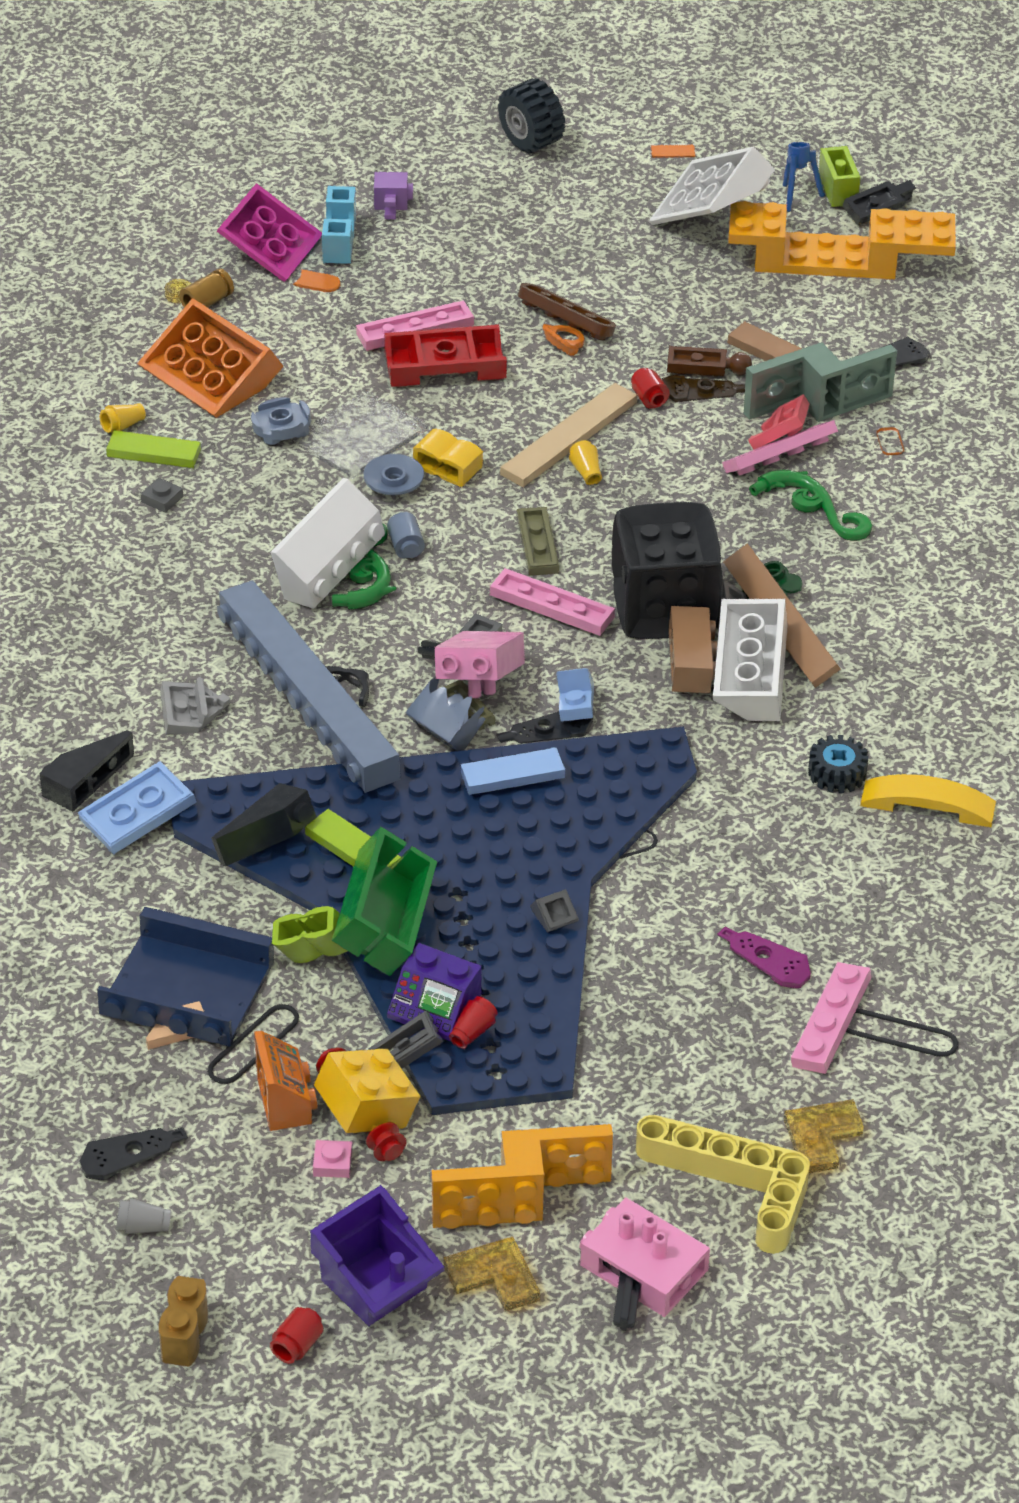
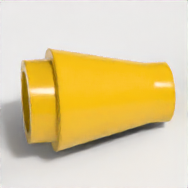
[99,403,146,433]
[569,440,602,485]

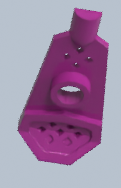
[717,926,811,988]

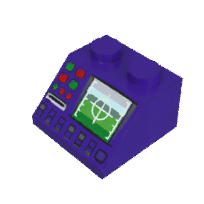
[387,943,482,1041]

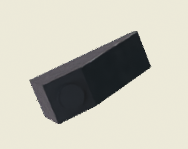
[39,730,134,812]
[211,783,317,866]

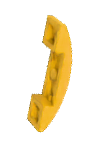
[860,774,996,828]

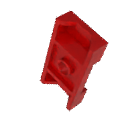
[384,324,507,387]

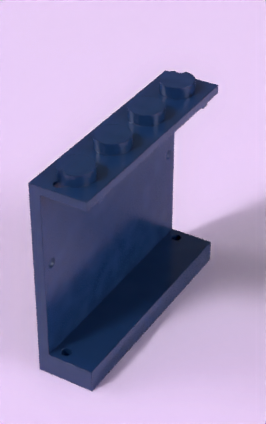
[97,906,274,1047]

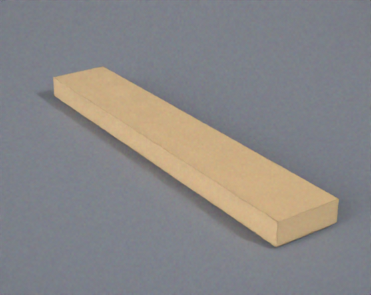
[500,383,637,487]

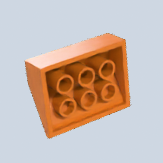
[137,298,284,418]

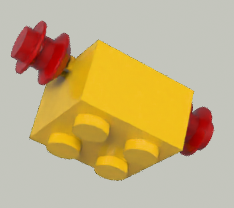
[314,1048,421,1161]

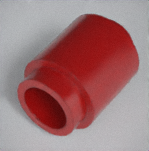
[631,368,669,409]
[270,1307,324,1364]

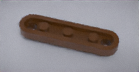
[518,283,616,340]

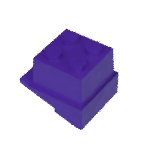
[310,1185,445,1327]

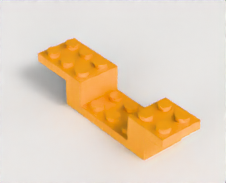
[728,201,956,280]

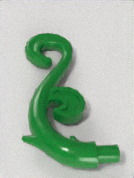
[749,469,872,541]
[332,524,397,610]

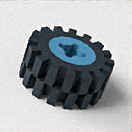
[808,735,869,794]

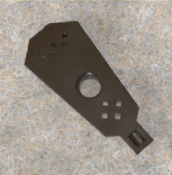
[662,375,745,402]

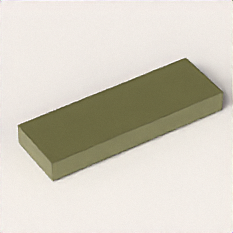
[517,507,559,576]

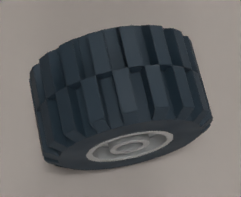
[497,78,566,154]

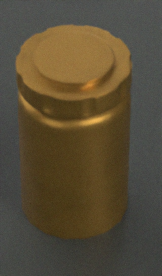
[179,268,234,307]

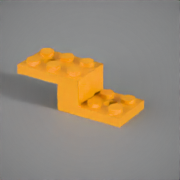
[431,1124,613,1229]

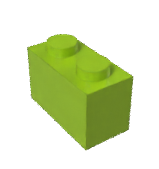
[819,146,861,207]

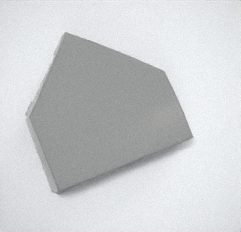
[160,677,231,735]

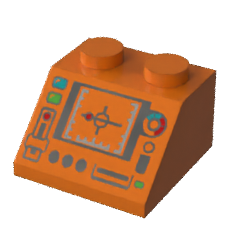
[254,1030,317,1131]

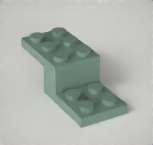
[743,342,897,422]

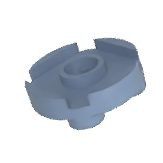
[251,397,311,445]

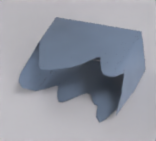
[405,676,485,751]

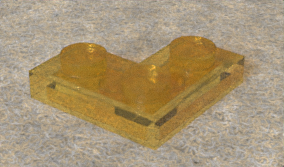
[784,1099,864,1173]
[443,1236,540,1312]

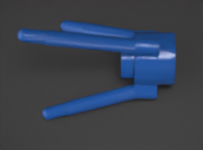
[783,142,825,212]

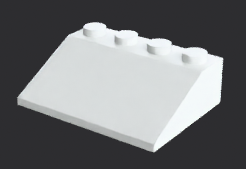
[648,146,775,225]

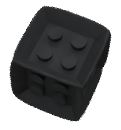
[612,502,723,639]

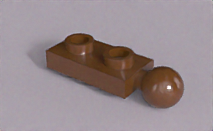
[667,346,752,376]

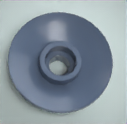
[363,454,424,495]

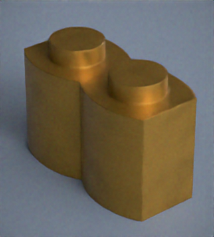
[159,1276,208,1367]

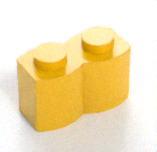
[413,429,483,487]

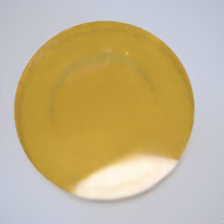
[164,279,191,303]

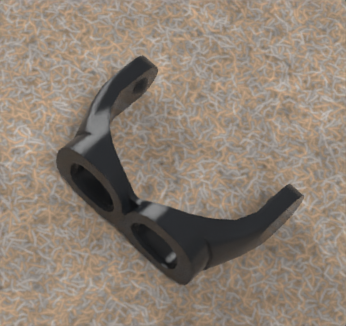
[325,666,369,707]

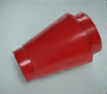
[449,996,498,1049]

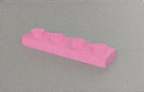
[356,300,474,351]
[722,420,838,476]
[490,568,615,636]
[791,962,871,1074]

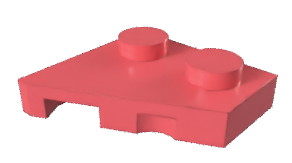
[748,394,810,450]

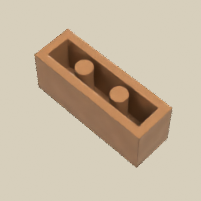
[668,606,717,693]

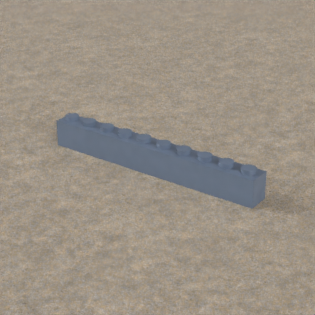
[217,580,401,793]

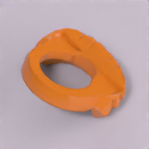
[542,324,585,356]

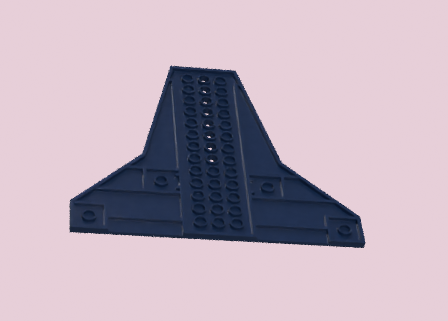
[171,726,697,1115]

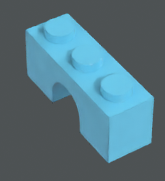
[322,186,356,264]

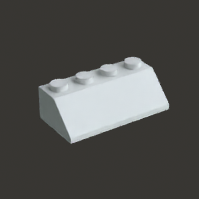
[271,478,385,609]
[713,599,788,721]

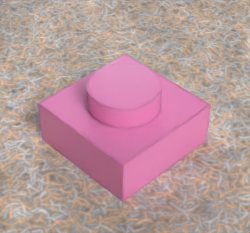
[313,1140,352,1178]

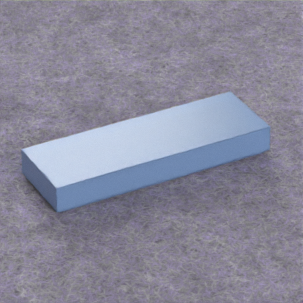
[461,748,565,795]

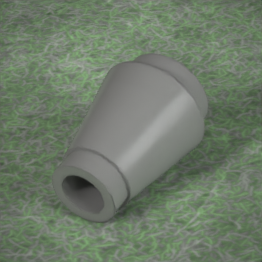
[116,1197,171,1234]

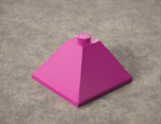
[216,183,322,282]

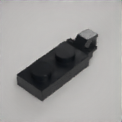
[842,180,916,225]

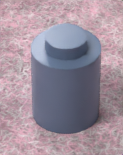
[387,512,425,559]

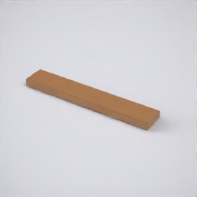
[723,543,841,688]

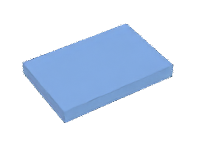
[77,761,196,855]

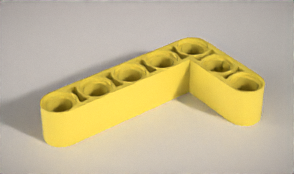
[636,1115,810,1254]

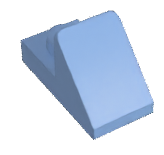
[556,668,594,722]

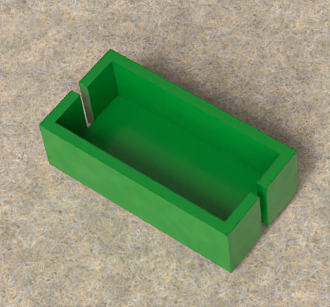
[332,827,437,976]

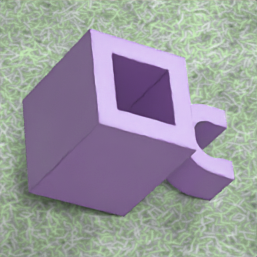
[374,172,413,220]

